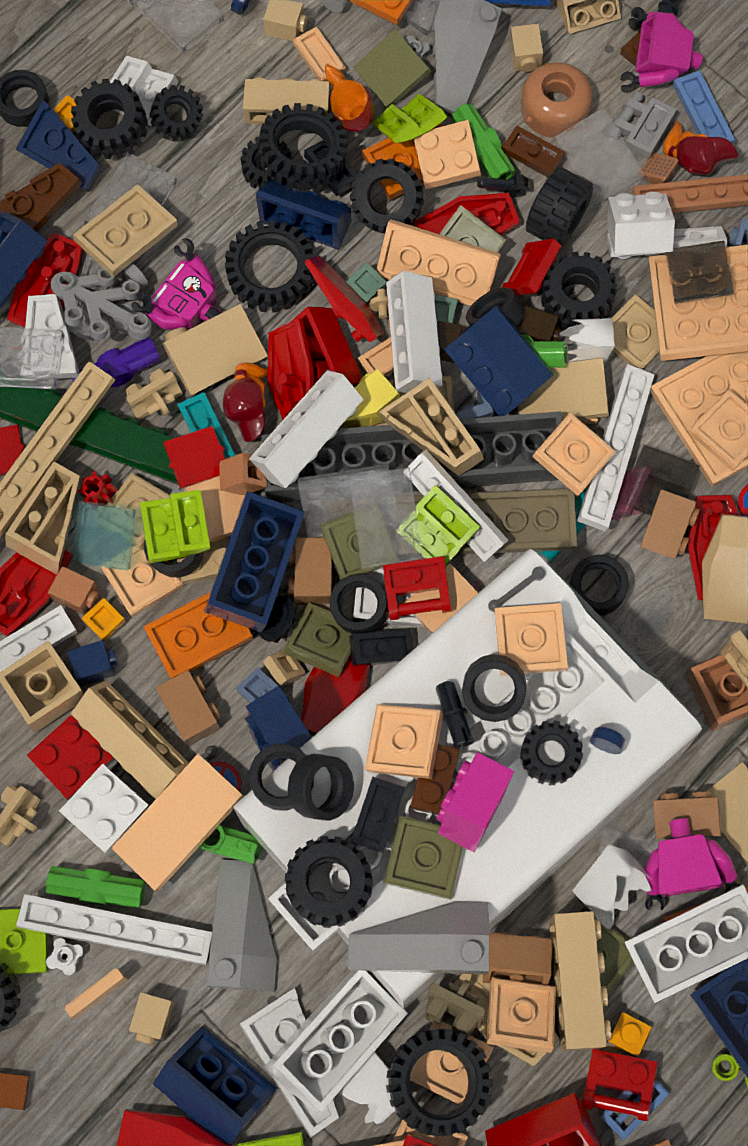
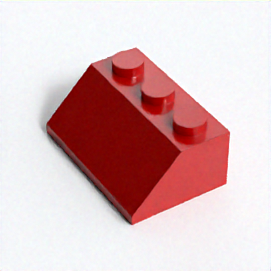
[289,306,362,387]
[485,1093,602,1146]

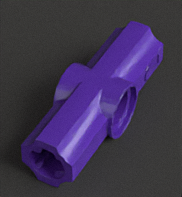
[71,337,161,387]

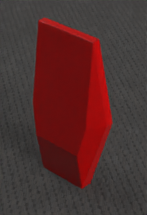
[413,193,520,235]
[7,232,83,328]
[305,256,384,342]
[267,318,316,420]
[687,495,739,601]
[0,550,73,637]
[302,656,370,736]
[116,1109,230,1146]

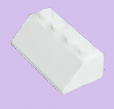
[625,885,748,1003]
[264,970,408,1113]

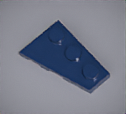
[16,100,102,192]

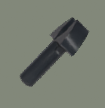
[477,173,530,198]

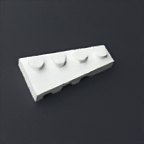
[240,988,339,1138]

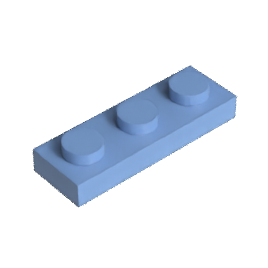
[673,70,735,145]

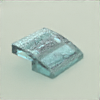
[73,501,136,571]

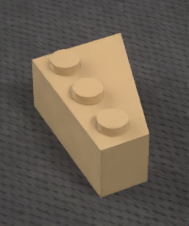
[379,377,484,476]
[5,461,80,575]

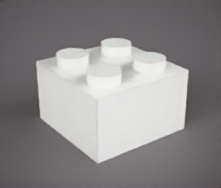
[607,192,675,255]
[59,764,149,858]

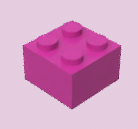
[437,752,514,853]

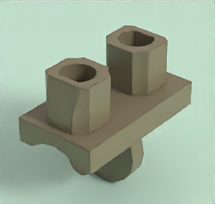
[425,979,485,1038]

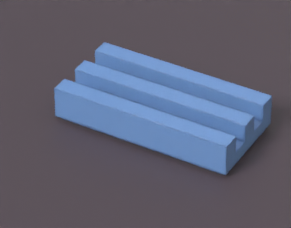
[600,1080,670,1141]

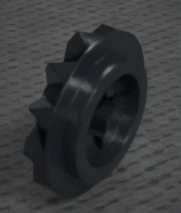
[258,596,299,643]

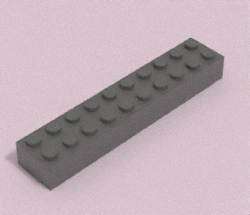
[261,411,562,502]

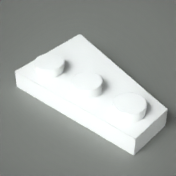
[21,294,80,381]

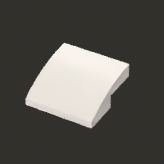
[110,56,179,126]

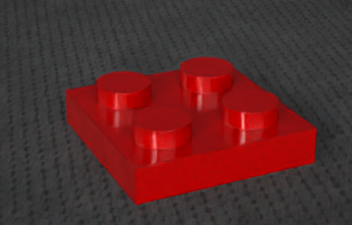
[27,715,115,800]

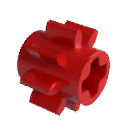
[77,471,118,510]

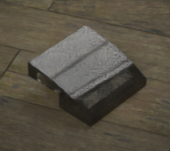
[665,240,734,304]
[621,445,700,515]

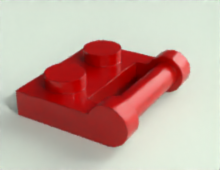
[501,238,561,296]
[383,556,452,621]
[582,1049,658,1122]

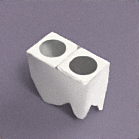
[560,318,615,365]
[572,845,651,929]
[342,1052,396,1132]

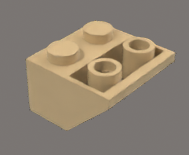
[554,0,621,34]

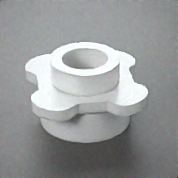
[46,938,83,976]

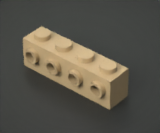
[71,681,189,799]

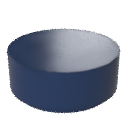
[231,0,250,15]
[590,727,626,754]

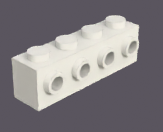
[386,270,442,393]
[249,370,363,488]

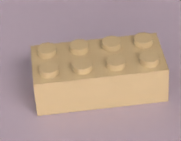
[549,911,611,1051]

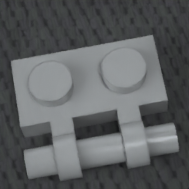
[607,91,677,159]

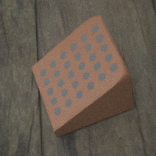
[638,153,679,184]

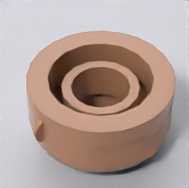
[521,62,592,138]

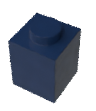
[67,640,118,687]

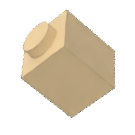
[263,0,307,41]
[509,24,543,72]
[129,992,175,1045]

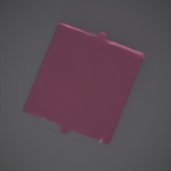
[611,466,651,521]

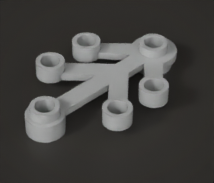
[51,267,151,340]

